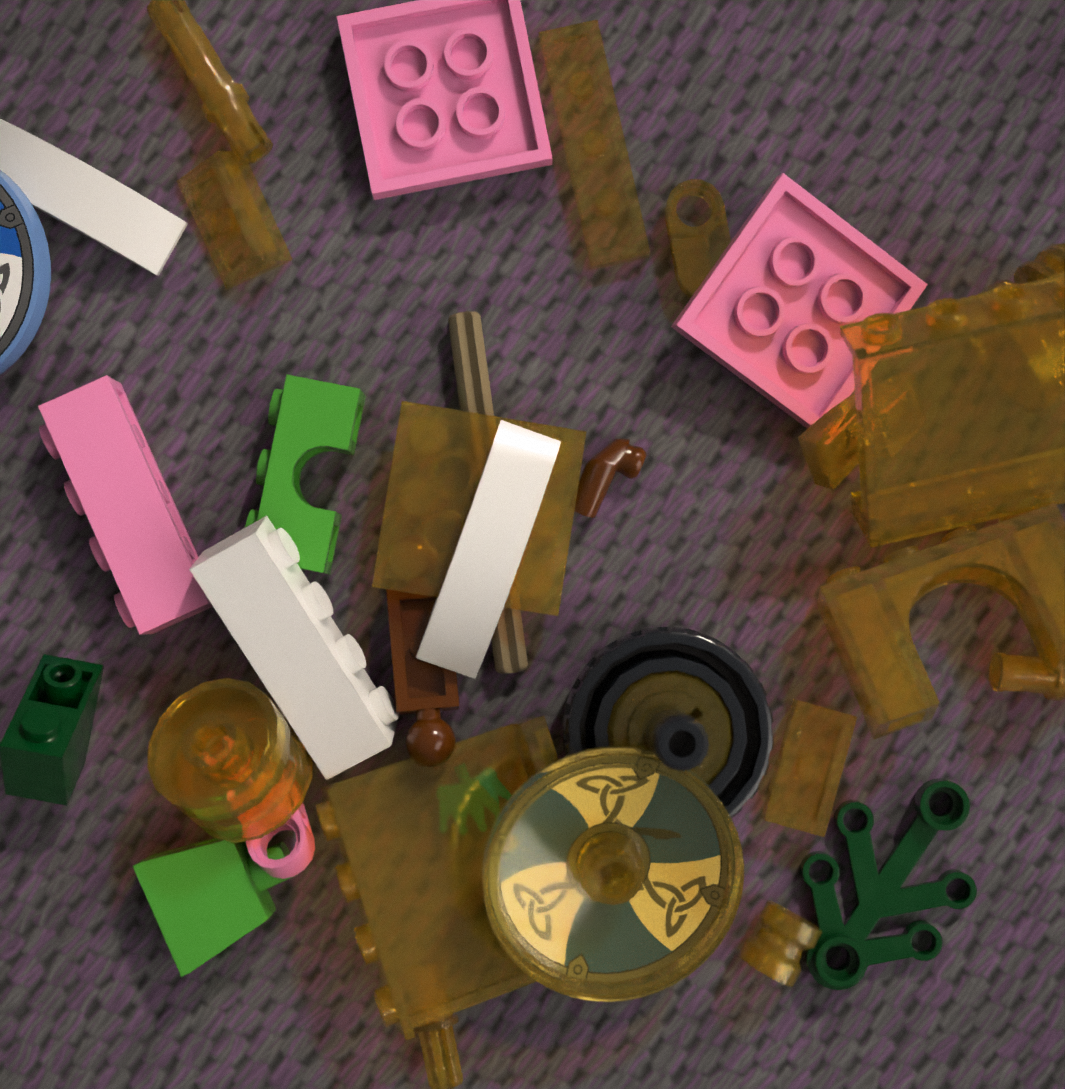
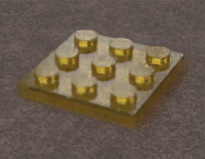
[372,401,587,616]

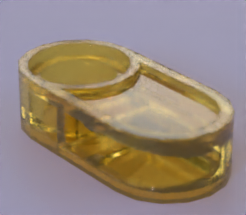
[665,179,731,298]

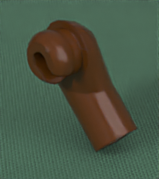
[568,438,647,518]

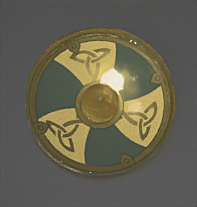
[482,746,744,1002]

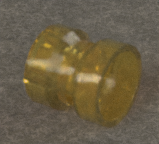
[738,899,823,987]

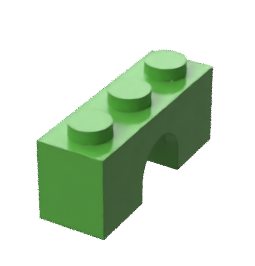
[245,375,366,574]

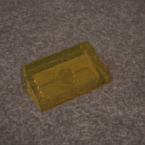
[177,151,292,289]

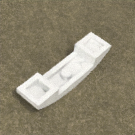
[0,119,187,276]
[416,420,561,679]

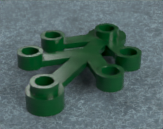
[800,778,977,990]

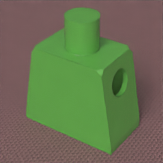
[133,831,297,977]

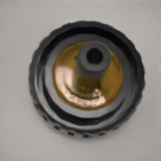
[563,627,774,837]

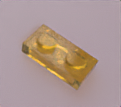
[761,699,857,837]

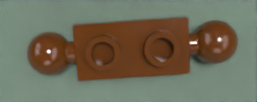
[386,535,459,767]

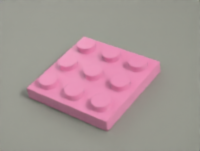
[337,0,553,200]
[671,173,928,435]

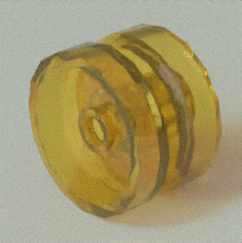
[147,678,313,843]

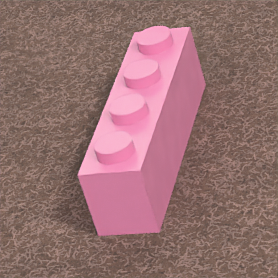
[38,375,213,635]

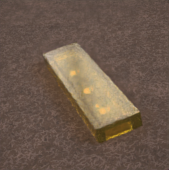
[538,19,651,270]

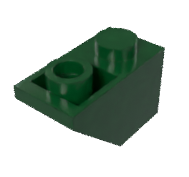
[0,654,104,806]

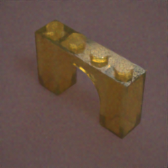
[817,503,1065,740]

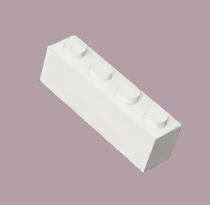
[189,516,399,780]

